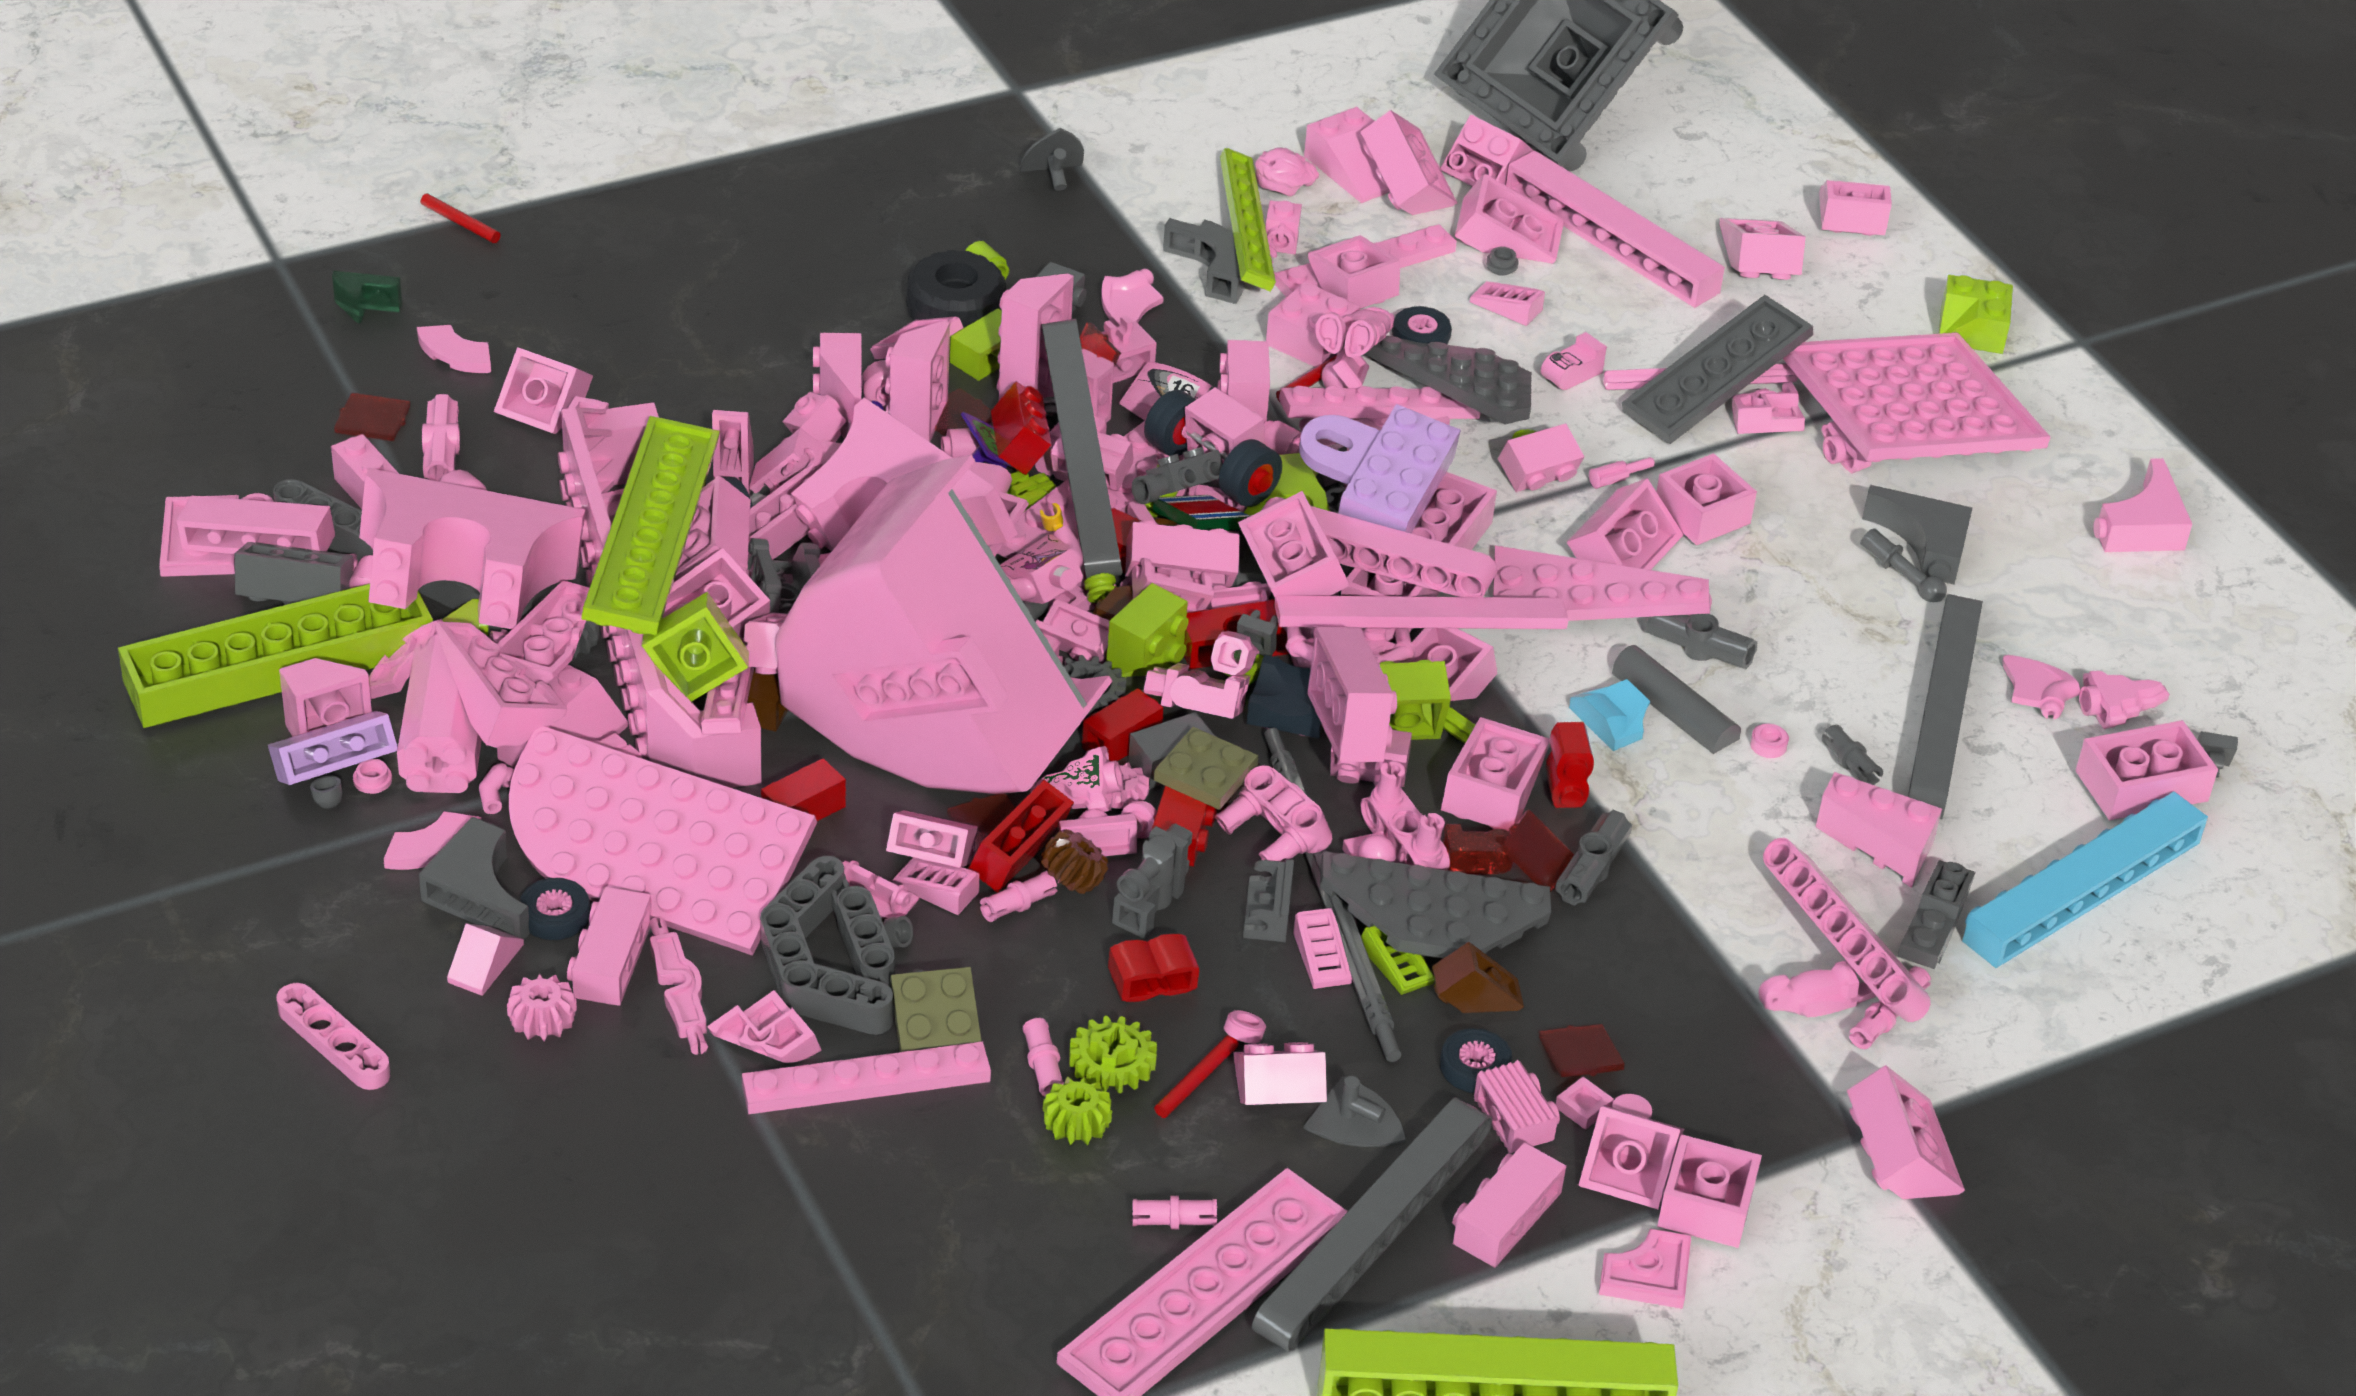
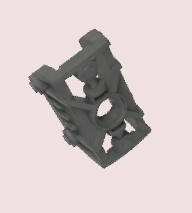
[747,538,821,614]

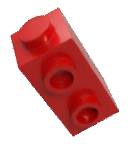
[1082,688,1164,762]
[761,758,846,821]

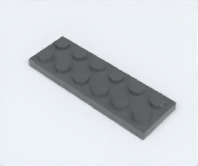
[1622,295,1813,444]

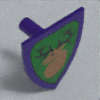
[961,412,1011,468]

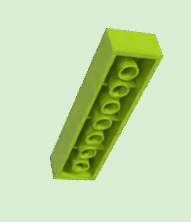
[118,584,433,728]
[1318,1328,1678,1396]

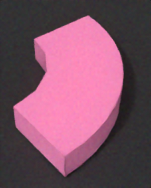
[417,325,491,373]
[369,619,443,699]
[384,811,482,870]

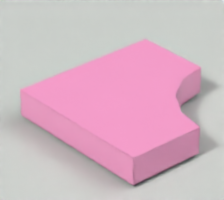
[1599,1229,1691,1309]

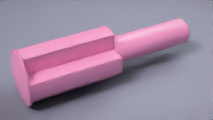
[1589,457,1655,489]

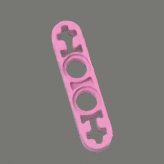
[276,983,390,1090]

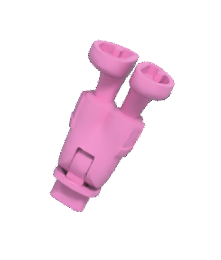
[1315,307,1395,358]

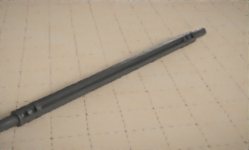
[1264,728,1401,1062]

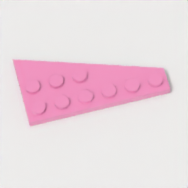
[1493,545,1710,621]

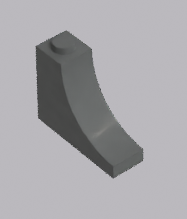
[1862,485,1973,585]
[419,816,530,940]

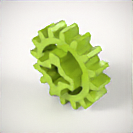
[1069,1016,1157,1093]

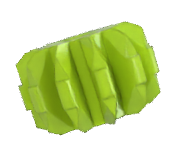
[1043,1076,1112,1146]

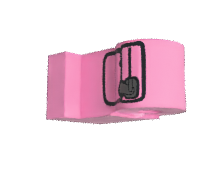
[1541,332,1607,390]

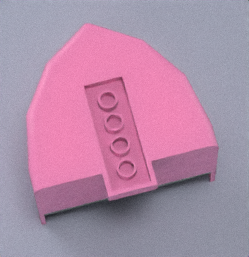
[776,455,1112,794]

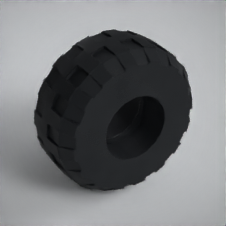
[906,250,1006,339]

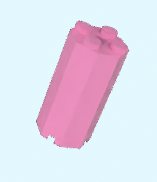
[397,634,482,793]

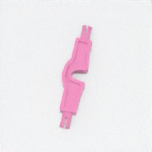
[649,916,708,1055]

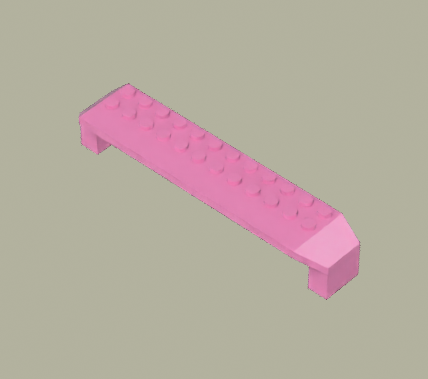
[558,402,761,788]

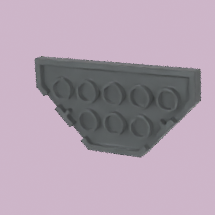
[1366,336,1532,425]
[1320,851,1551,958]

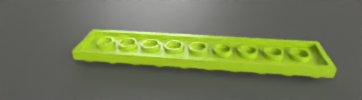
[581,416,720,635]

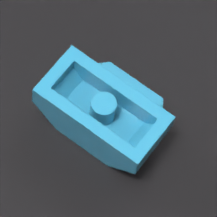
[1569,679,1650,751]

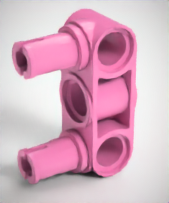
[1361,761,1450,871]
[1215,765,1332,862]

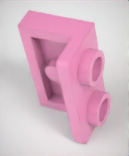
[1035,599,1109,664]

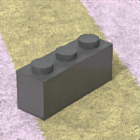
[235,541,353,605]

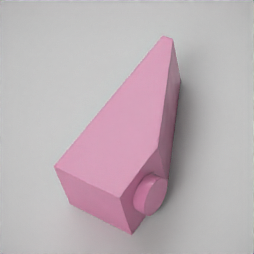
[712,410,754,496]

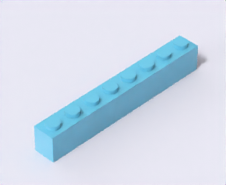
[1962,792,2208,968]

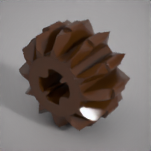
[1041,829,1108,894]

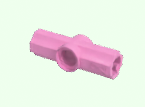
[422,394,460,481]

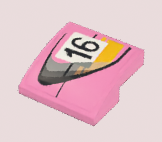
[1119,362,1212,420]

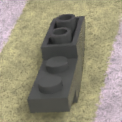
[1897,860,1976,969]

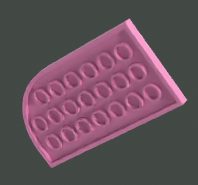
[509,726,817,956]

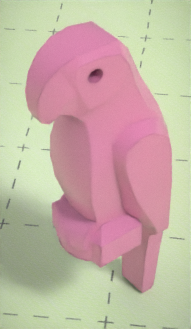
[1759,960,1877,1017]

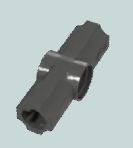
[1646,614,1757,669]
[1555,810,1632,906]

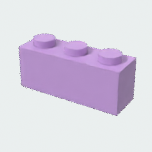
[268,711,398,785]

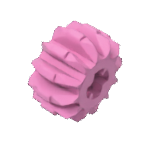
[507,973,577,1042]

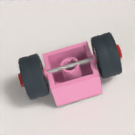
[1144,387,1283,507]

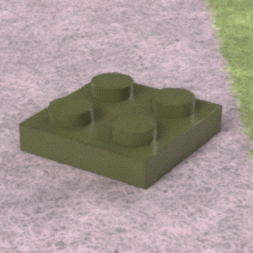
[1154,727,1258,810]
[890,967,981,1052]

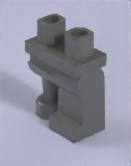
[1112,824,1193,939]

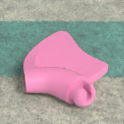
[1101,269,1164,327]
[2002,655,2080,720]

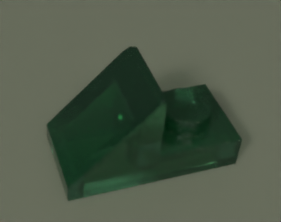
[332,271,402,324]

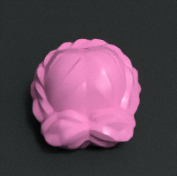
[1255,147,1319,196]

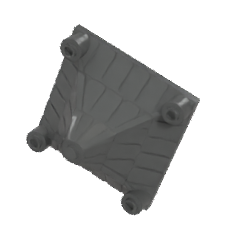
[1434,0,1683,171]

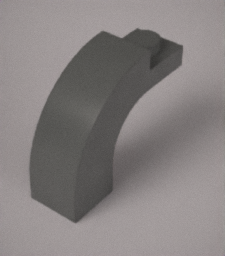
[1163,218,1245,304]

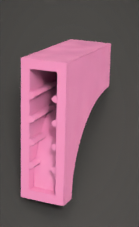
[2094,458,2192,552]

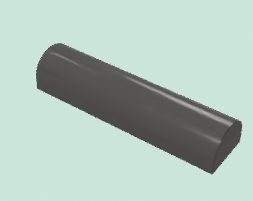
[1612,645,1741,754]

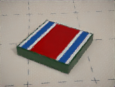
[1153,495,1250,531]

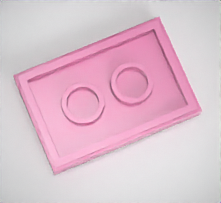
[159,495,239,577]

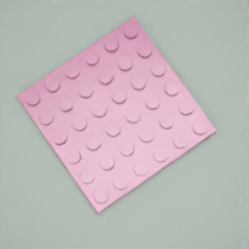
[1783,333,2050,462]

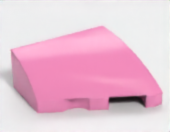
[1732,382,1805,434]
[707,990,821,1063]

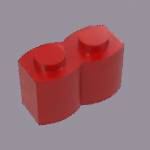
[1545,722,1594,808]
[1108,934,1200,1002]

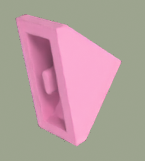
[447,923,524,996]

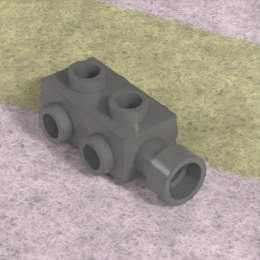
[1131,447,1223,504]

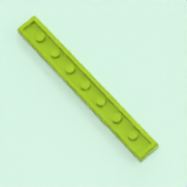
[1220,147,1276,292]

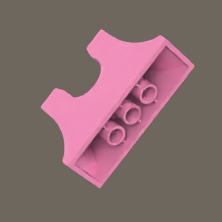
[791,397,1018,551]
[359,468,585,629]

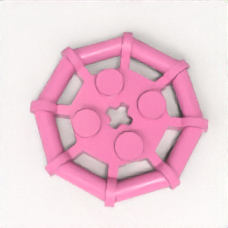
[1283,627,1416,663]

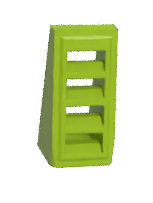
[1361,925,1435,995]

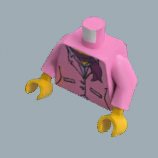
[1000,503,1083,604]

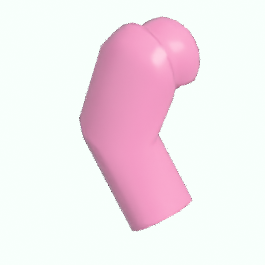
[479,763,514,814]

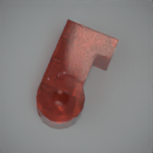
[1442,824,1517,875]

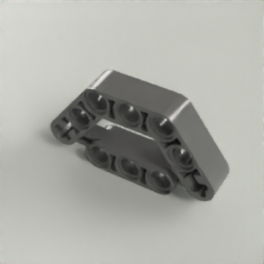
[760,856,895,1035]

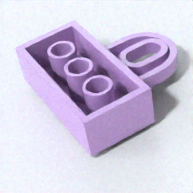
[1299,404,1461,533]

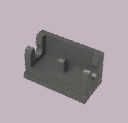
[1243,860,1294,942]

